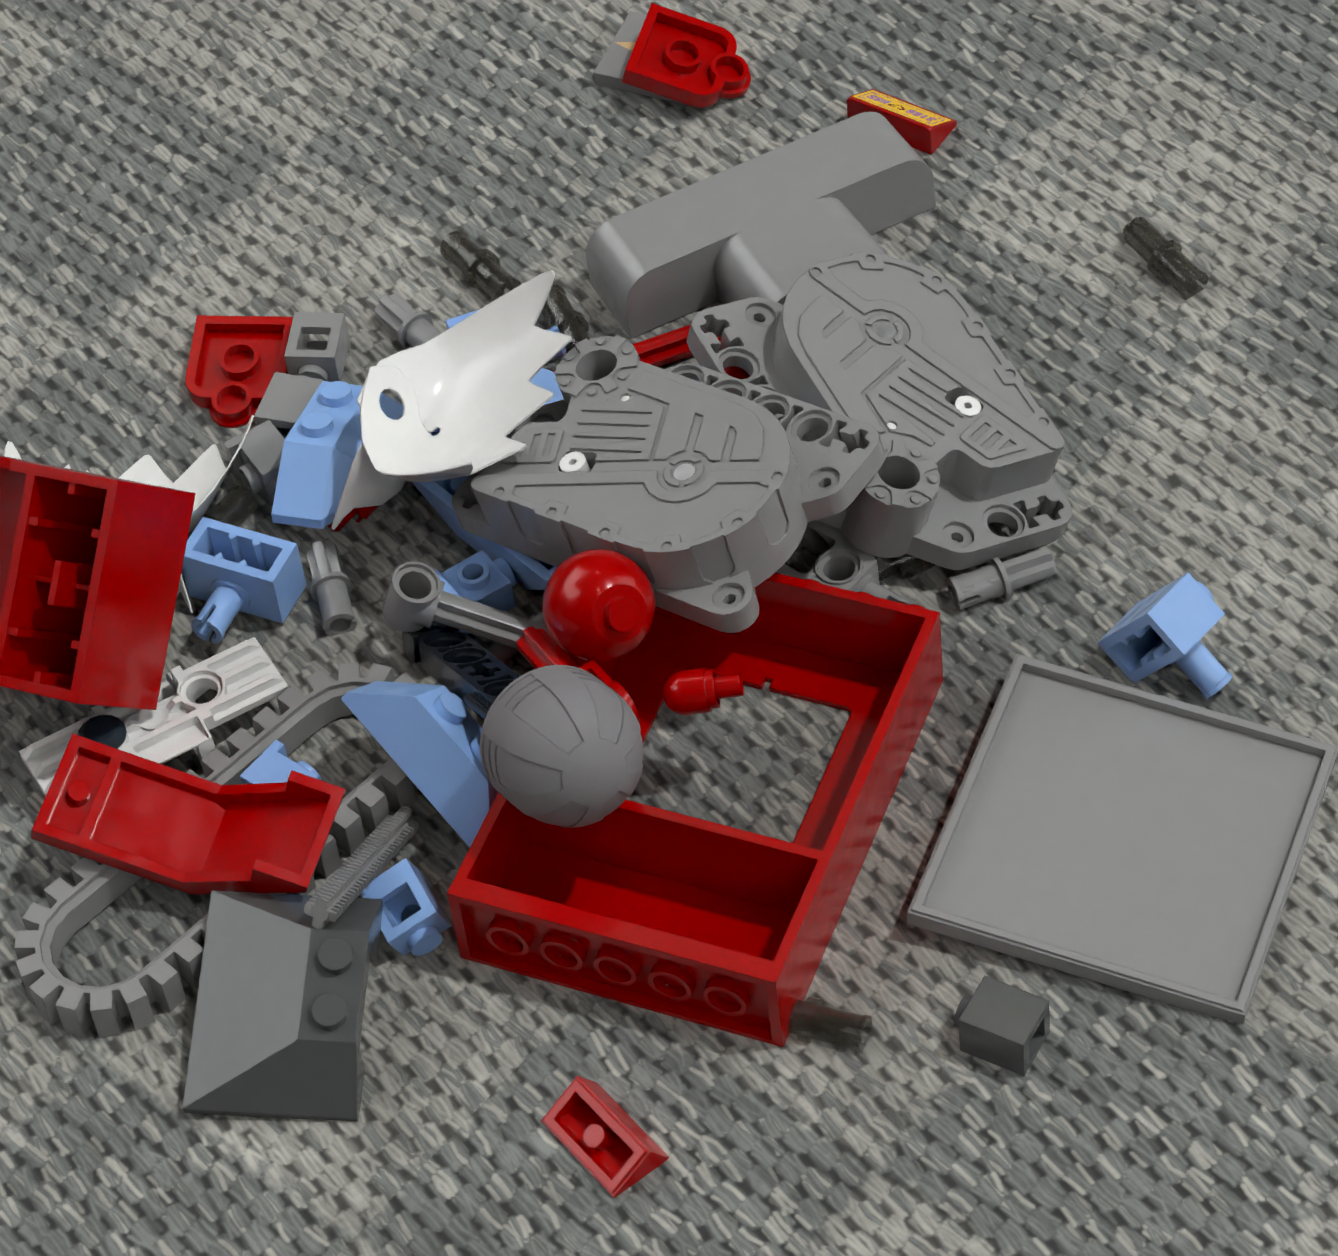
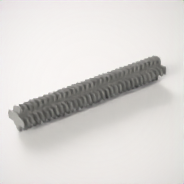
[304,806,419,929]

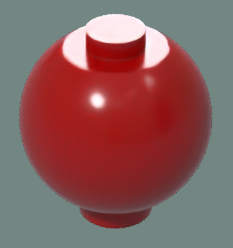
[542,549,655,662]

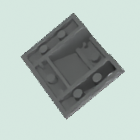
[182,890,383,1121]

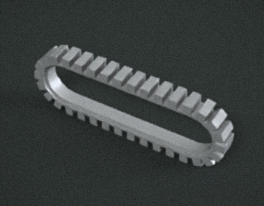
[14,662,419,1038]

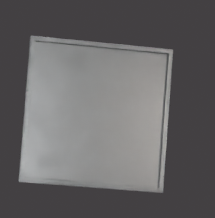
[907,654,1338,1024]

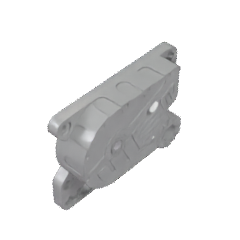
[687,252,1072,570]
[451,335,885,633]

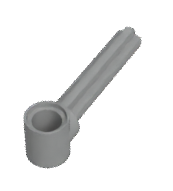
[383,561,569,655]

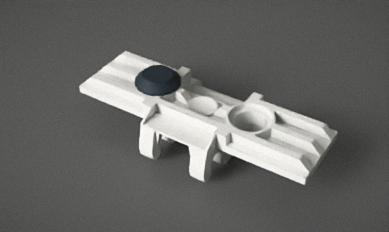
[19,637,289,797]

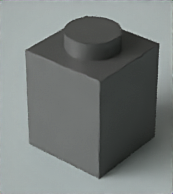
[954,975,1050,1076]

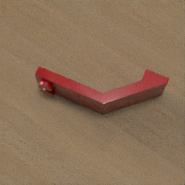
[31,733,345,895]

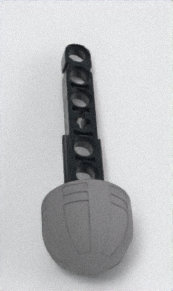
[402,621,643,828]

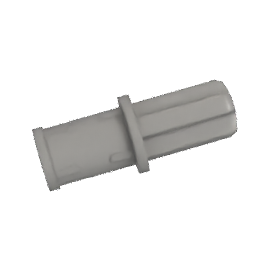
[375,294,441,348]
[307,540,357,636]
[947,548,1056,611]

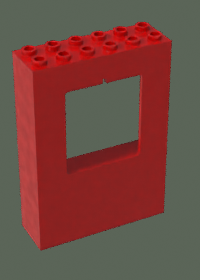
[447,573,943,1047]

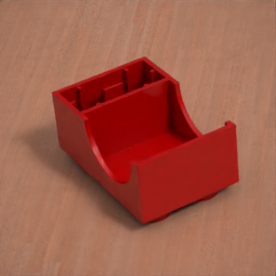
[0,456,196,710]

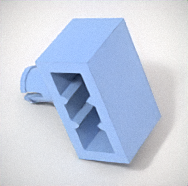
[182,517,307,644]
[1097,572,1233,699]

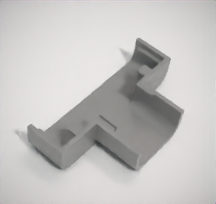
[586,112,936,338]

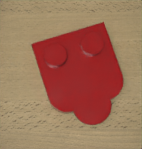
[622,3,751,108]
[185,315,293,428]

